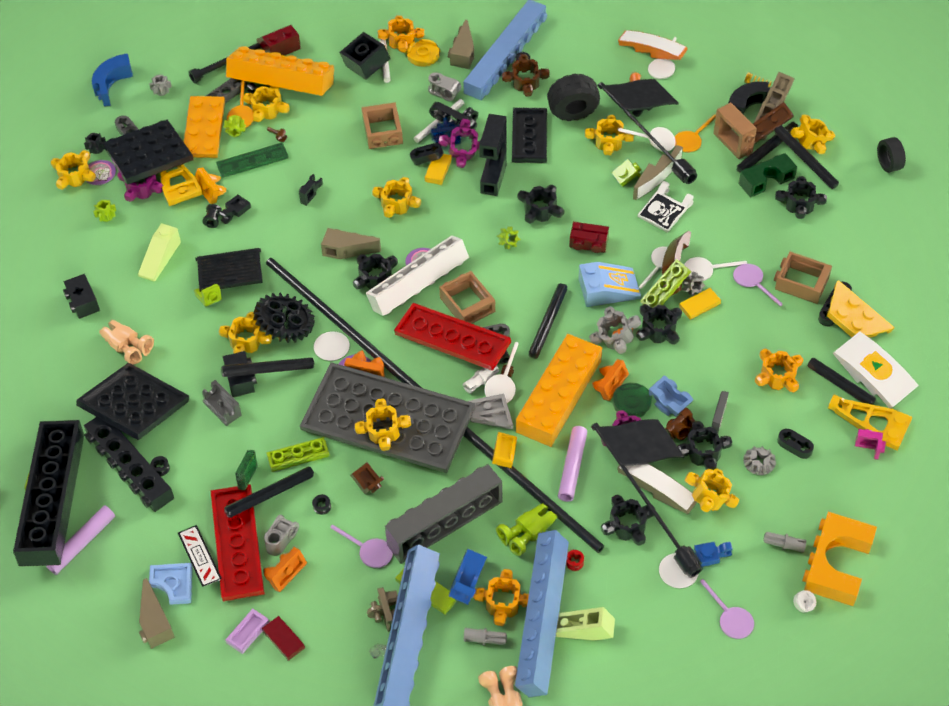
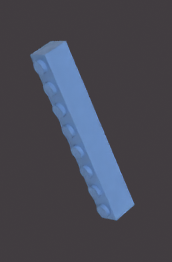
[463,0,547,100]
[515,530,569,697]
[374,545,440,706]

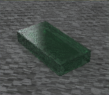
[235,450,258,490]

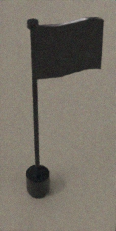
[598,79,697,184]
[591,419,703,578]

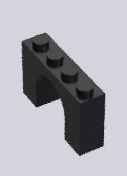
[479,114,507,196]

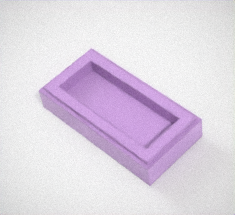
[225,609,270,654]

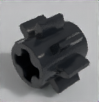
[84,133,106,154]

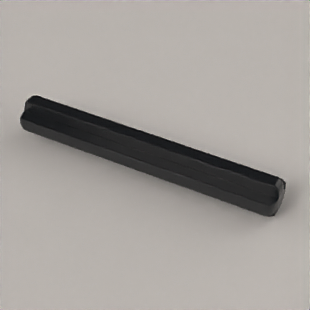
[807,358,876,405]

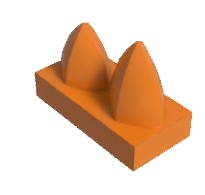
[344,350,385,377]
[592,359,629,401]
[263,547,307,592]

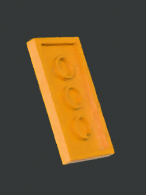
[184,96,225,158]

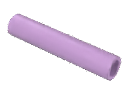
[558,426,587,502]
[46,505,115,575]

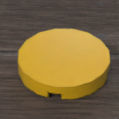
[407,39,440,67]

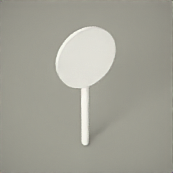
[648,37,677,79]
[618,127,676,152]
[639,247,668,289]
[684,257,747,281]
[484,342,518,403]

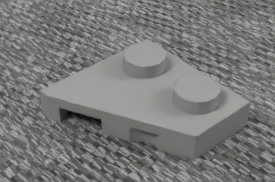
[469,394,513,429]

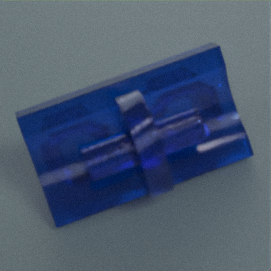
[431,118,461,147]

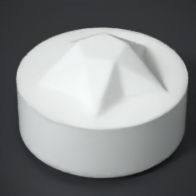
[793,590,816,613]

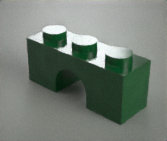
[739,153,797,198]

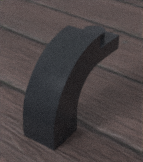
[728,82,771,115]

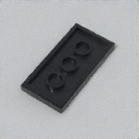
[512,108,547,163]

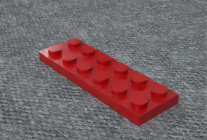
[394,303,511,371]
[210,484,265,601]

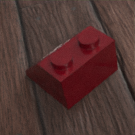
[256,25,301,56]

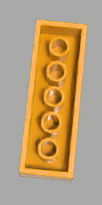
[226,46,334,96]
[516,333,602,447]

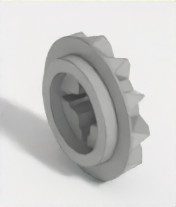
[743,446,776,475]

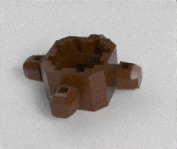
[502,54,550,97]

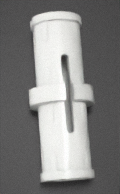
[463,365,499,393]

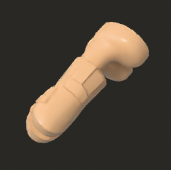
[99,320,154,365]
[478,666,523,706]

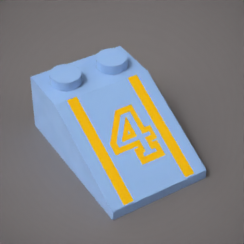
[579,262,641,307]

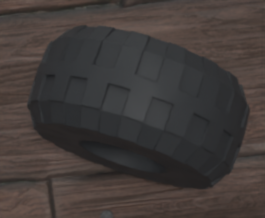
[547,74,600,121]

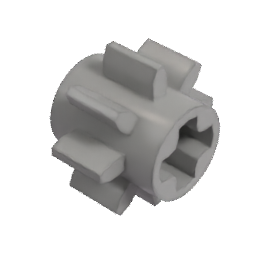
[149,75,172,96]
[682,271,705,296]

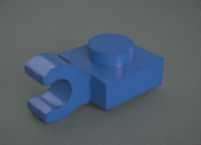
[694,542,733,567]

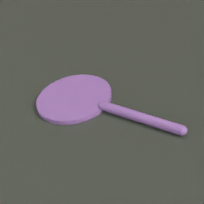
[733,264,782,306]
[330,525,393,568]
[700,579,754,639]

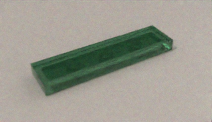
[216,142,288,178]

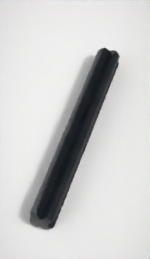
[736,121,798,173]
[774,125,839,189]
[529,283,567,359]
[221,357,314,377]
[224,466,314,518]

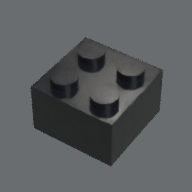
[339,32,390,80]

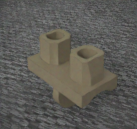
[367,587,398,632]

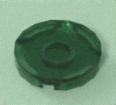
[613,382,652,417]

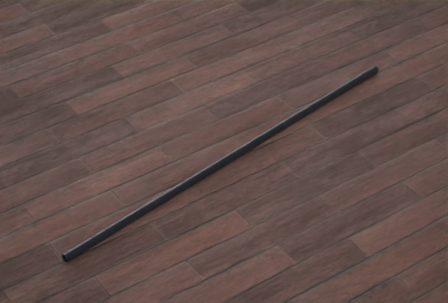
[266,258,604,553]

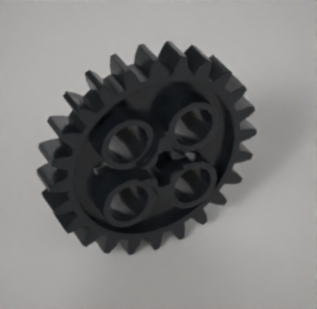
[253,292,315,343]

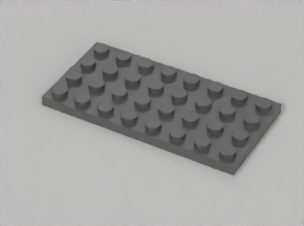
[300,362,475,473]

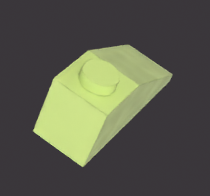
[138,223,181,282]
[556,607,615,641]

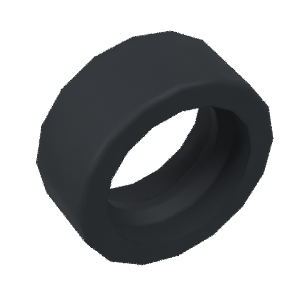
[877,137,906,173]

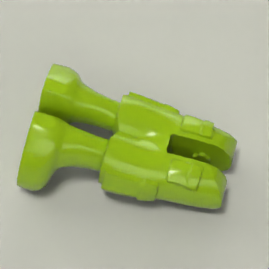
[496,503,557,556]

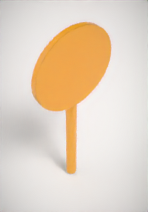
[227,80,254,128]
[675,114,716,152]

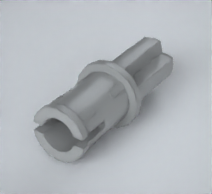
[763,532,806,553]
[464,628,507,645]

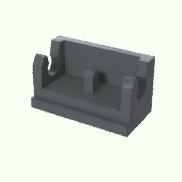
[202,380,242,426]

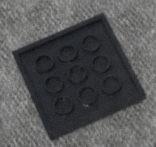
[103,119,194,185]
[76,363,189,440]

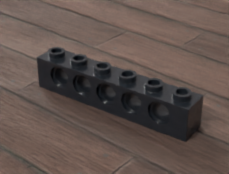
[84,417,175,512]

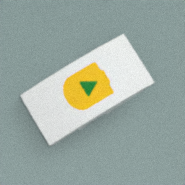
[833,332,919,408]

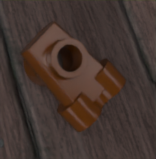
[665,407,695,440]

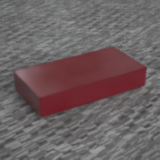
[262,616,305,661]

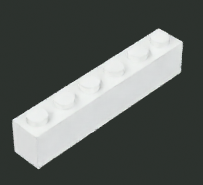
[366,235,469,316]

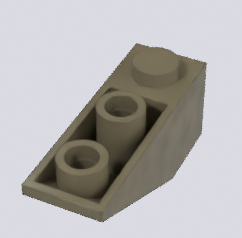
[448,20,474,69]
[321,228,381,259]

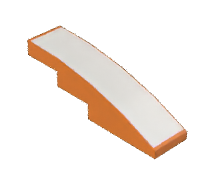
[618,30,688,60]

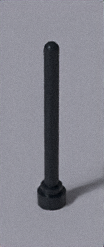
[188,43,261,83]

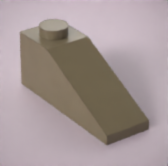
[139,578,175,649]

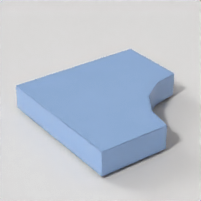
[149,563,193,605]

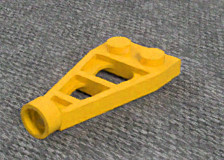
[160,164,203,206]
[828,394,912,451]

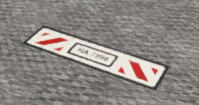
[178,525,222,587]

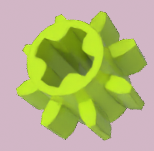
[224,115,246,137]
[93,200,117,222]
[497,226,521,249]

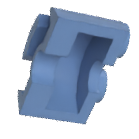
[649,375,694,417]

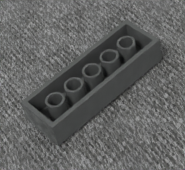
[385,464,502,564]

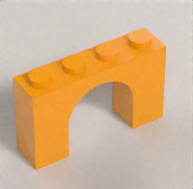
[802,512,877,607]

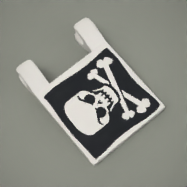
[638,181,694,233]

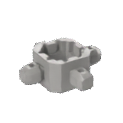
[589,306,642,354]

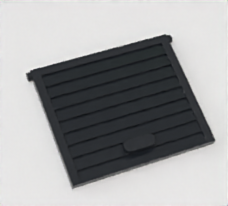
[195,248,263,292]

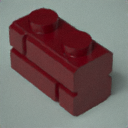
[569,221,609,253]

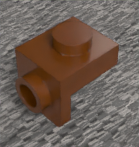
[350,462,384,494]

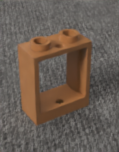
[361,102,403,149]
[713,103,757,159]
[774,252,832,304]
[439,271,495,324]

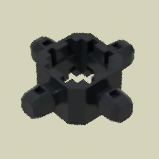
[775,176,827,219]
[517,184,564,224]
[353,254,398,290]
[636,304,682,345]
[677,421,732,470]
[601,494,655,546]

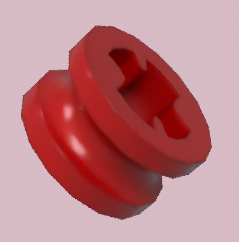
[566,550,584,571]

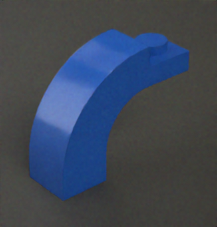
[92,53,133,107]
[449,548,487,605]

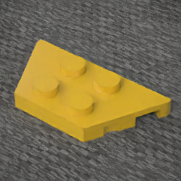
[827,280,894,338]

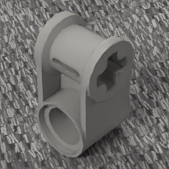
[428,73,461,101]
[264,514,299,556]

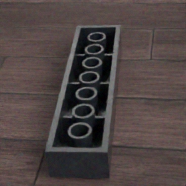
[13,420,84,566]

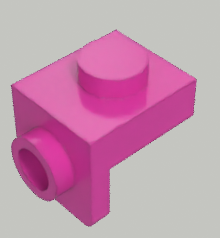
[855,429,886,459]

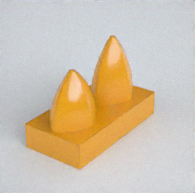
[195,168,227,204]

